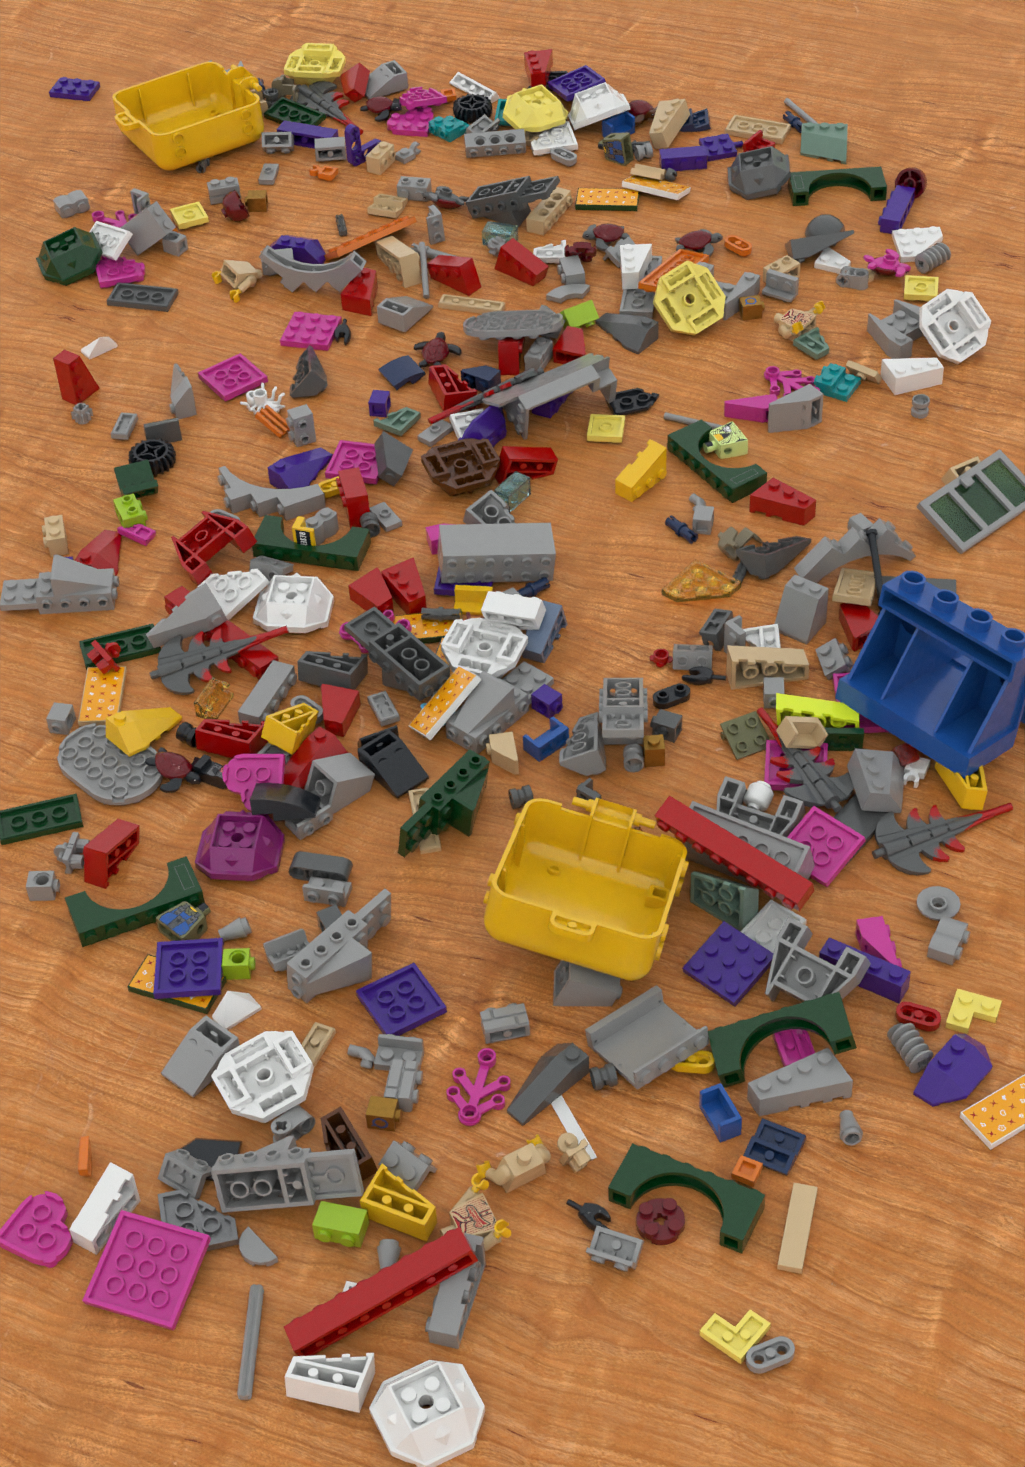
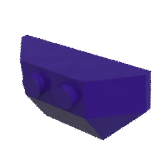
[270,235,326,264]
[458,405,507,447]
[913,1034,993,1107]

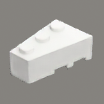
[620,244,652,290]
[880,358,944,395]
[481,591,546,630]
[69,1162,141,1255]
[285,1353,375,1413]

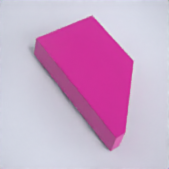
[117,524,156,546]

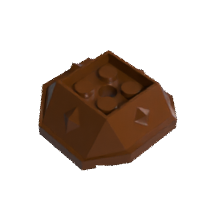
[421,438,501,496]

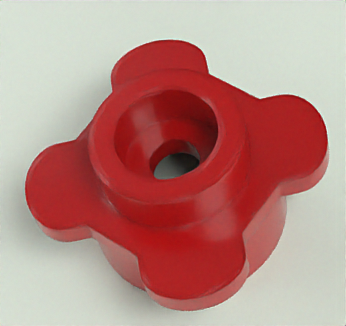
[650,649,673,668]

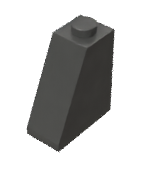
[374,431,413,487]

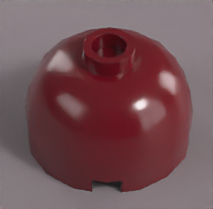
[895,167,927,199]
[221,190,250,222]

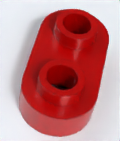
[895,1002,941,1032]

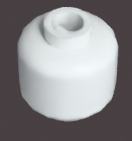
[743,781,774,812]

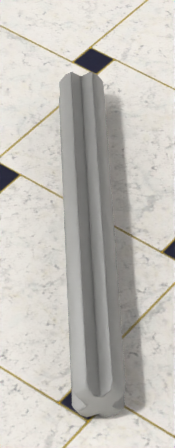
[237,1284,264,1400]

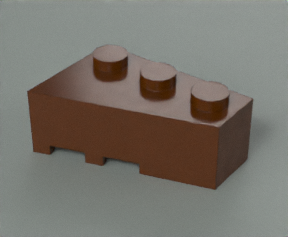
[320,1106,378,1181]

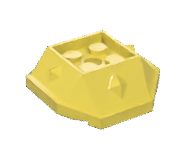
[283,43,346,86]
[503,84,569,132]
[653,260,726,335]

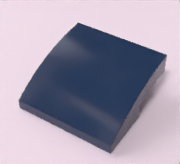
[680,108,711,132]
[378,355,426,390]
[743,1118,807,1176]

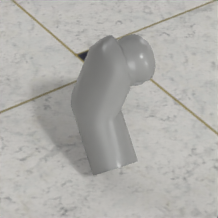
[689,493,706,511]
[347,1044,375,1069]

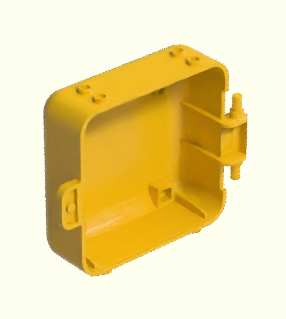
[112,62,264,171]
[483,796,689,981]

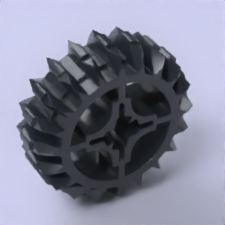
[453,94,492,124]
[128,438,176,477]

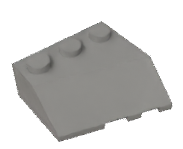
[847,748,905,813]

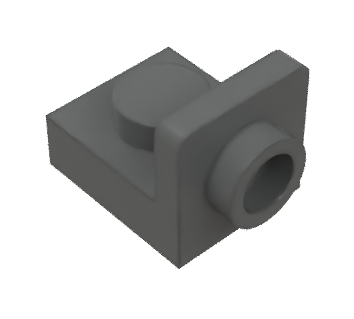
[576,778,601,800]

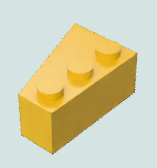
[615,439,667,502]
[360,1163,437,1242]

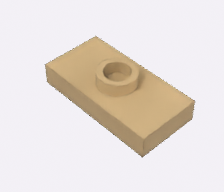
[845,360,882,384]

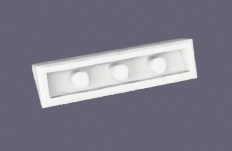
[450,72,500,103]

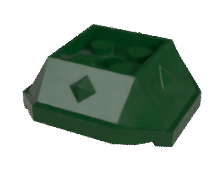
[36,227,103,286]

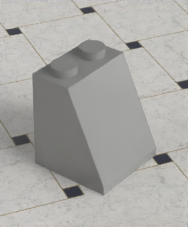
[121,201,176,256]
[775,575,829,644]
[304,753,375,814]
[553,960,622,1006]

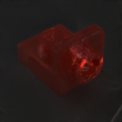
[891,743,920,767]

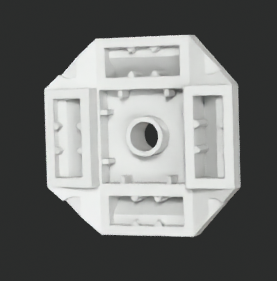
[568,82,630,130]
[919,289,991,364]
[253,573,334,633]
[441,618,528,678]
[211,1031,314,1123]
[369,1360,485,1467]

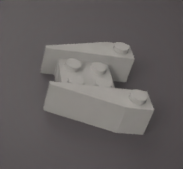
[690,262,760,320]
[867,299,924,359]
[765,916,871,1002]

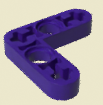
[344,124,383,166]

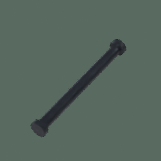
[866,529,883,616]

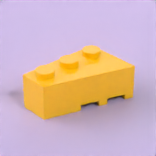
[261,703,319,755]
[935,762,988,810]

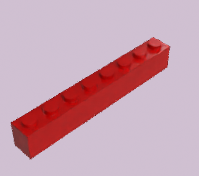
[164,586,279,680]
[654,796,815,912]
[284,1226,478,1356]

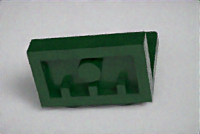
[114,460,158,498]
[823,728,864,751]

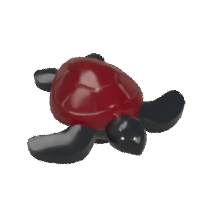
[360,96,402,122]
[414,332,462,368]
[145,747,201,793]

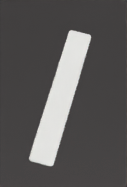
[551,1095,597,1160]

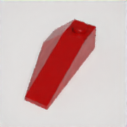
[74,530,122,576]

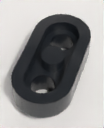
[653,683,690,709]

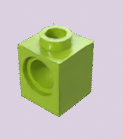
[222,948,256,980]

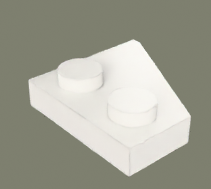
[533,240,566,264]
[814,247,851,274]
[449,408,484,439]
[743,624,781,648]

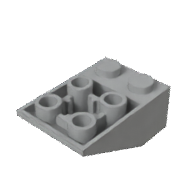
[365,60,408,99]
[377,296,433,332]
[768,384,824,433]
[161,1015,240,1098]

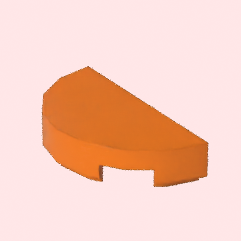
[78,1136,92,1177]

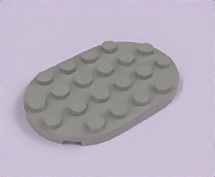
[463,310,563,340]
[57,723,163,805]

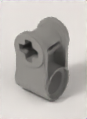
[836,266,869,290]
[271,1105,315,1143]

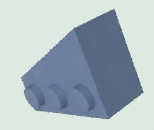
[522,600,568,663]

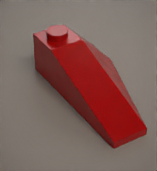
[283,726,348,789]

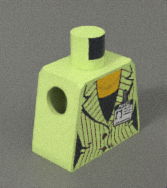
[703,421,748,459]

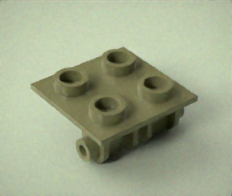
[720,711,770,760]

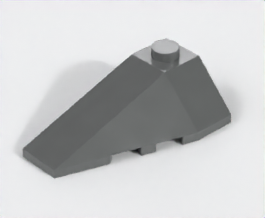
[596,313,658,354]

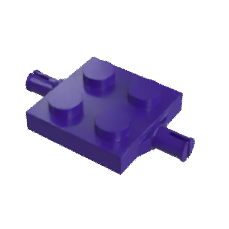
[699,134,743,161]

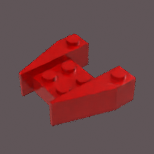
[171,511,257,586]

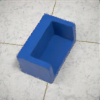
[602,111,635,138]
[523,716,569,762]
[699,1083,742,1143]

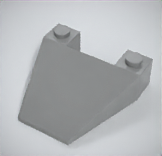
[716,776,805,837]

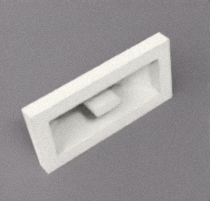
[81,337,118,360]
[212,991,262,1030]

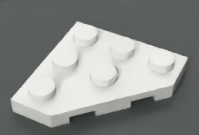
[531,121,578,156]
[892,226,943,263]
[198,569,270,620]

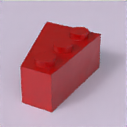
[494,238,549,286]
[341,268,378,316]
[498,337,525,375]
[53,349,100,405]
[749,478,816,526]

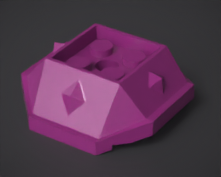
[195,810,285,881]

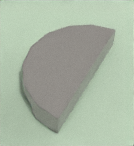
[239,1226,278,1266]

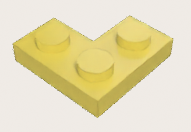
[945,989,1002,1034]
[700,1310,771,1364]

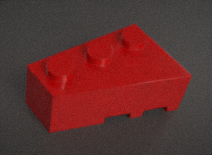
[524,49,553,88]
[427,255,482,296]
[428,364,478,411]
[495,446,558,488]
[336,467,370,529]
[381,557,427,614]
[195,719,268,759]
[83,819,140,889]

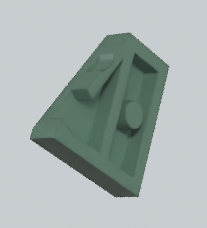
[793,327,829,360]
[373,407,421,436]

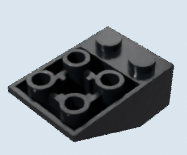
[358,729,429,798]

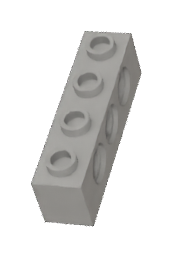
[464,129,526,158]

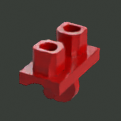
[87,640,121,675]

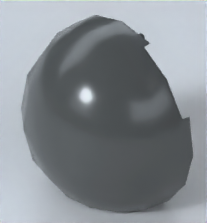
[805,214,845,246]

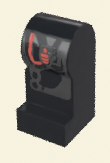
[194,754,227,789]

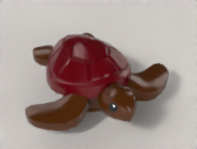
[627,100,657,125]

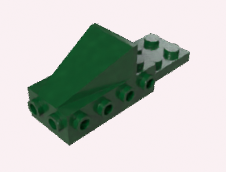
[398,749,490,858]

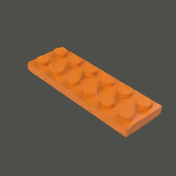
[324,215,417,261]
[638,249,709,292]

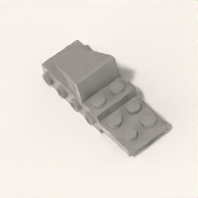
[0,555,119,614]
[445,661,554,754]
[599,678,648,745]
[286,889,391,1003]
[211,1135,364,1213]

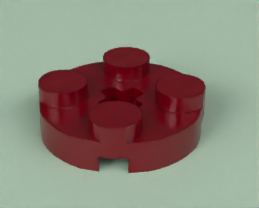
[564,242,596,262]
[636,1198,685,1245]

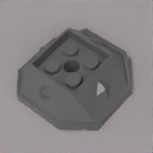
[728,146,791,200]

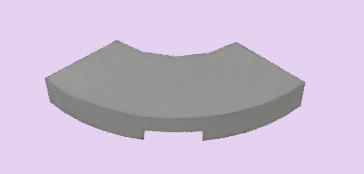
[546,284,590,304]

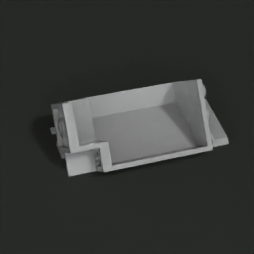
[482,353,617,440]

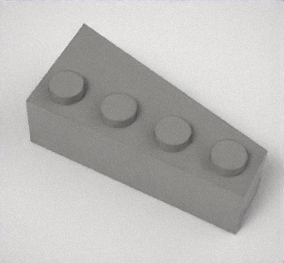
[747,1048,853,1116]
[425,1233,486,1349]

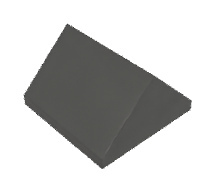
[144,418,182,443]

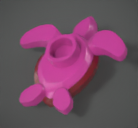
[863,249,911,277]

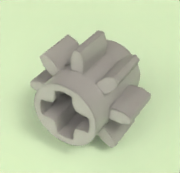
[487,235,506,257]
[71,403,93,425]

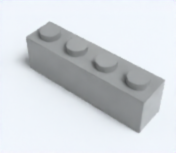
[238,660,297,724]

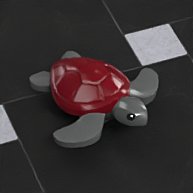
[423,186,469,209]
[582,224,630,252]
[675,229,723,257]

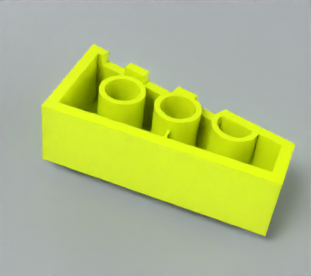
[776,693,860,728]

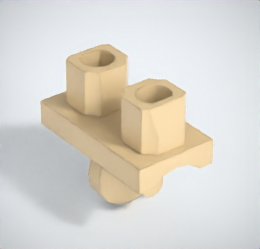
[557,1133,591,1173]

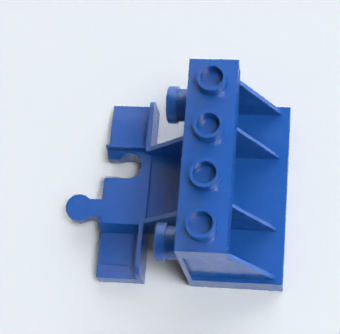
[835,571,1025,779]

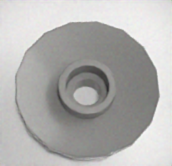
[916,886,961,921]

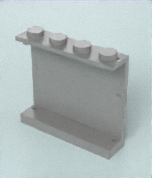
[585,985,710,1090]

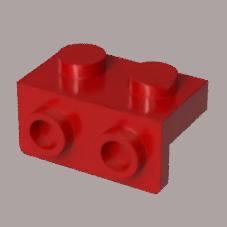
[743,130,775,152]

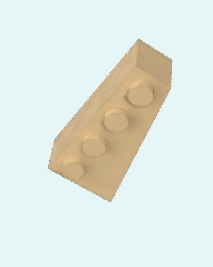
[649,99,690,149]
[375,236,422,288]
[726,645,809,690]

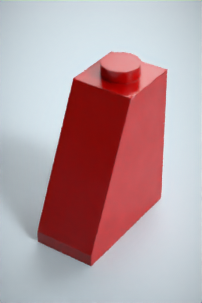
[340,62,370,103]
[553,326,586,364]
[348,567,394,613]
[839,603,878,652]
[321,684,361,737]

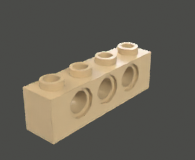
[526,187,573,236]

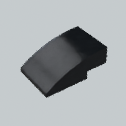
[250,783,321,821]

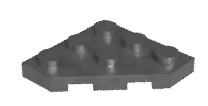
[158,1189,239,1251]

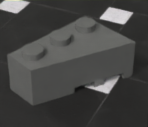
[297,651,368,690]

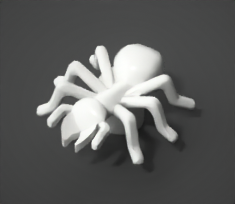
[240,383,285,417]

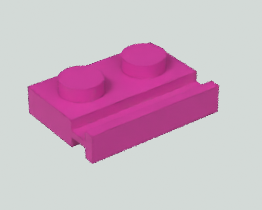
[772,1029,815,1067]

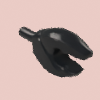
[334,319,351,345]
[682,666,726,685]
[566,1199,611,1231]

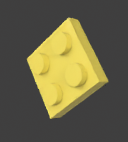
[170,202,209,230]
[904,275,939,302]
[587,414,625,443]

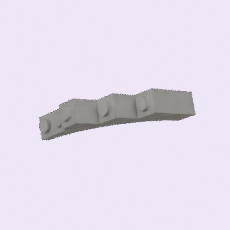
[259,245,367,292]
[217,466,326,521]
[794,518,916,583]

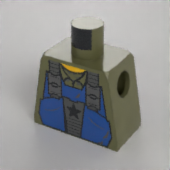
[598,132,634,166]
[156,902,211,941]

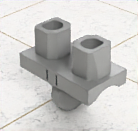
[54,832,90,874]

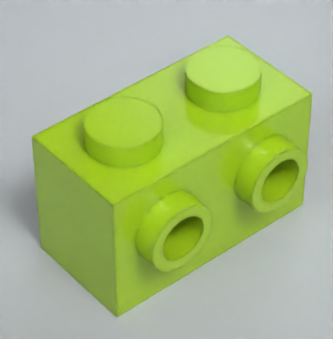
[560,300,599,330]
[113,493,148,528]
[312,1201,369,1248]

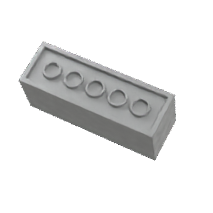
[437,523,556,583]
[674,801,815,890]

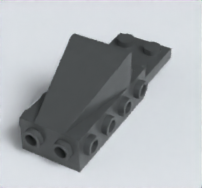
[465,176,560,228]
[344,606,450,701]

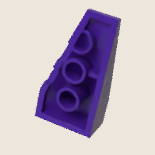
[267,447,333,489]

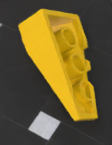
[106,707,182,757]

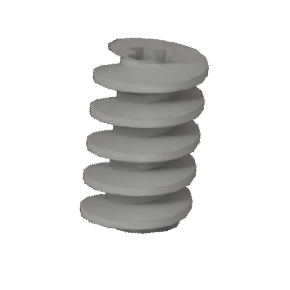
[915,243,951,274]
[887,1023,934,1073]

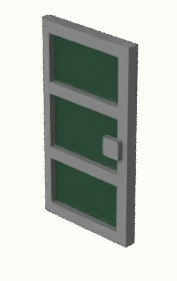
[917,449,1025,554]

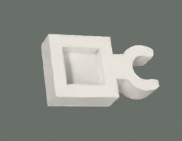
[903,755,931,788]

